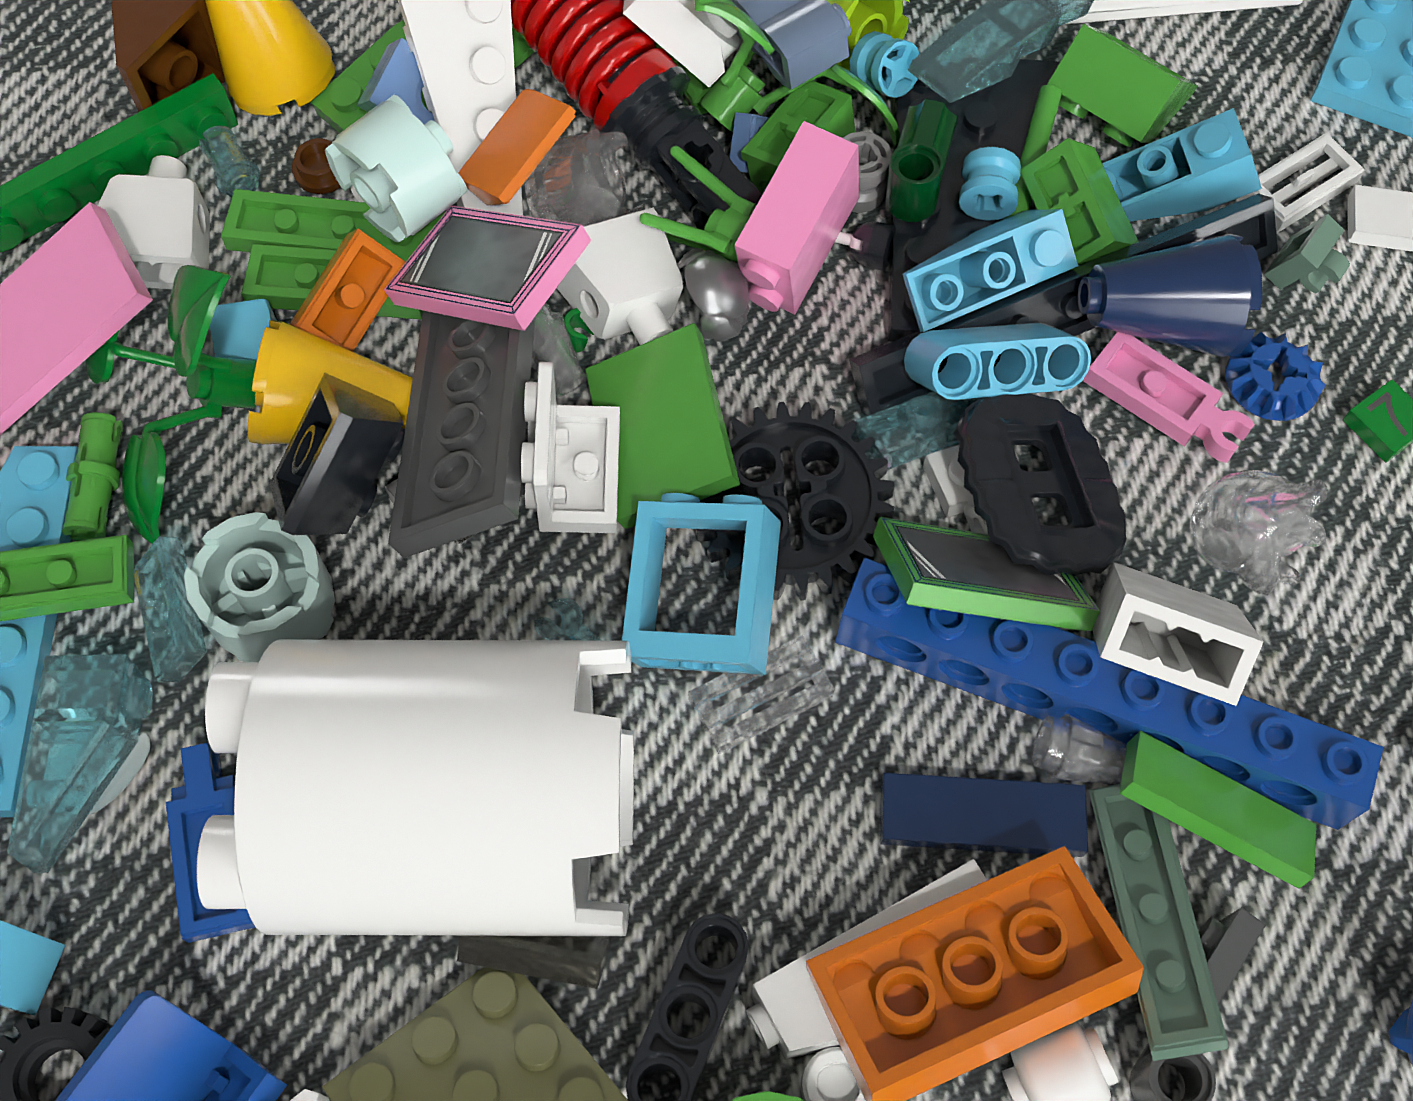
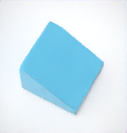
[210,299,277,361]

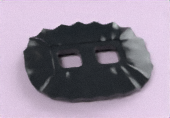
[953,393,1127,576]

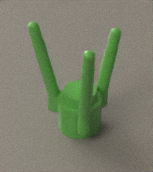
[639,146,756,263]

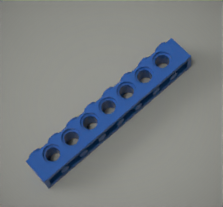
[835,558,1384,830]

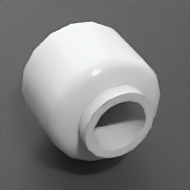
[1002,1021,1119,1101]

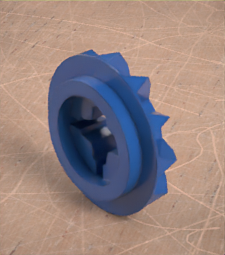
[1225,332,1326,421]

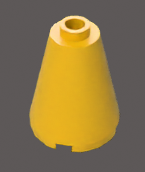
[205,0,335,116]
[248,320,413,445]

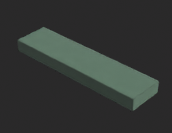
[1089,784,1229,1061]

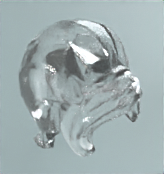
[525,129,645,227]
[1189,470,1328,596]

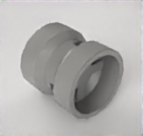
[843,131,892,213]

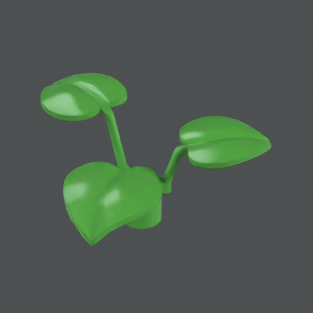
[695,0,900,147]

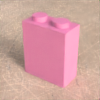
[735,121,859,315]

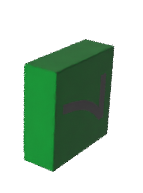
[1342,379,1413,463]

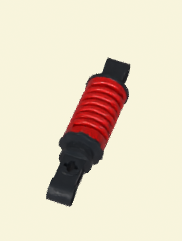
[510,0,762,230]

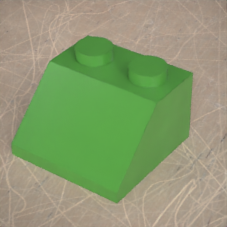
[1047,24,1198,147]

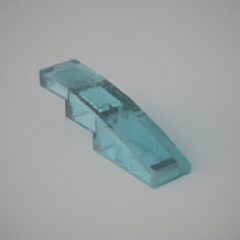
[908,0,1094,103]

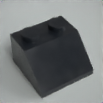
[269,373,405,535]

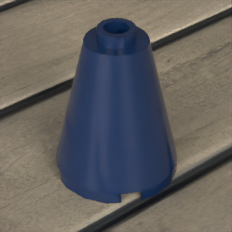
[1078,235,1262,357]

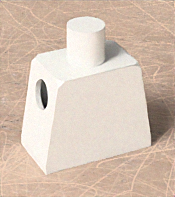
[97,155,210,289]
[557,207,683,345]

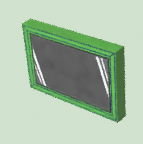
[873,517,1100,631]

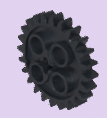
[696,401,895,601]

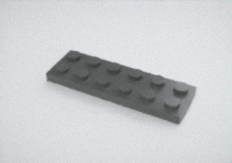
[388,311,535,558]

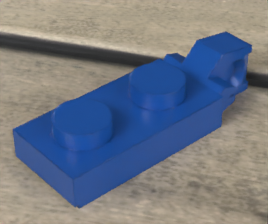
[165,743,255,943]

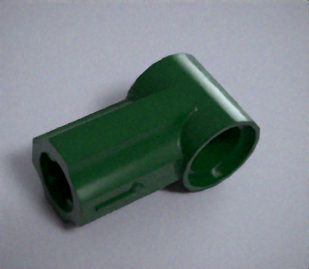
[886,99,957,222]

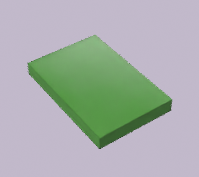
[585,323,740,529]

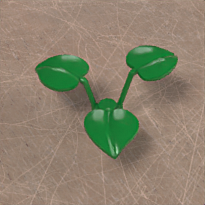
[85,265,257,545]

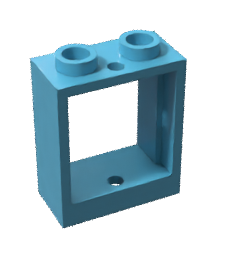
[622,493,781,675]

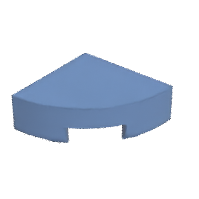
[730,112,769,172]

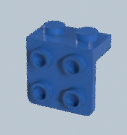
[55,990,287,1101]

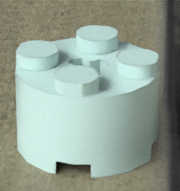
[325,94,468,242]
[184,512,335,662]

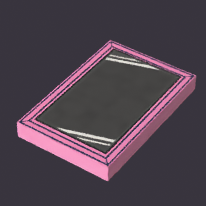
[384,206,591,331]

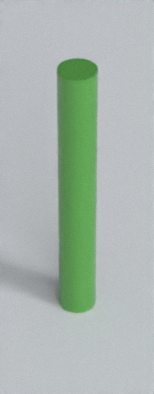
[1004,85,1062,219]

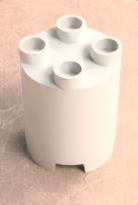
[197,639,634,936]

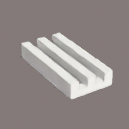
[1240,133,1365,234]

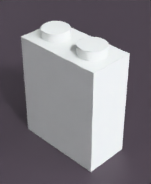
[1092,562,1264,706]

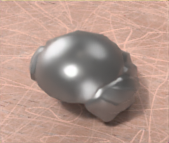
[677,248,750,342]

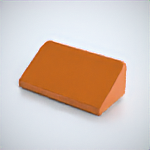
[458,89,576,206]
[290,228,406,352]

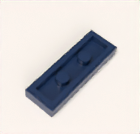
[880,773,1088,857]

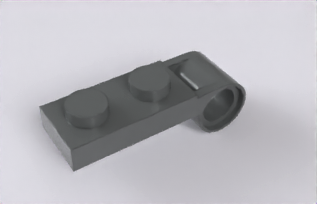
[1129,907,1266,1101]

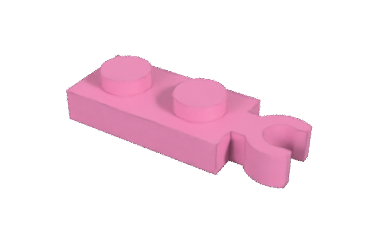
[1083,332,1255,463]

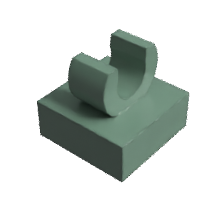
[1264,214,1350,294]

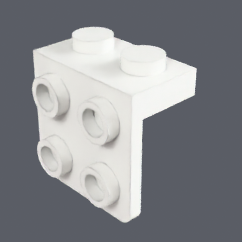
[521,362,620,533]

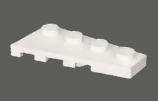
[398,0,523,216]

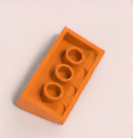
[806,846,1144,1101]

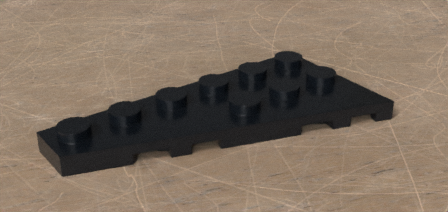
[888,52,1060,342]

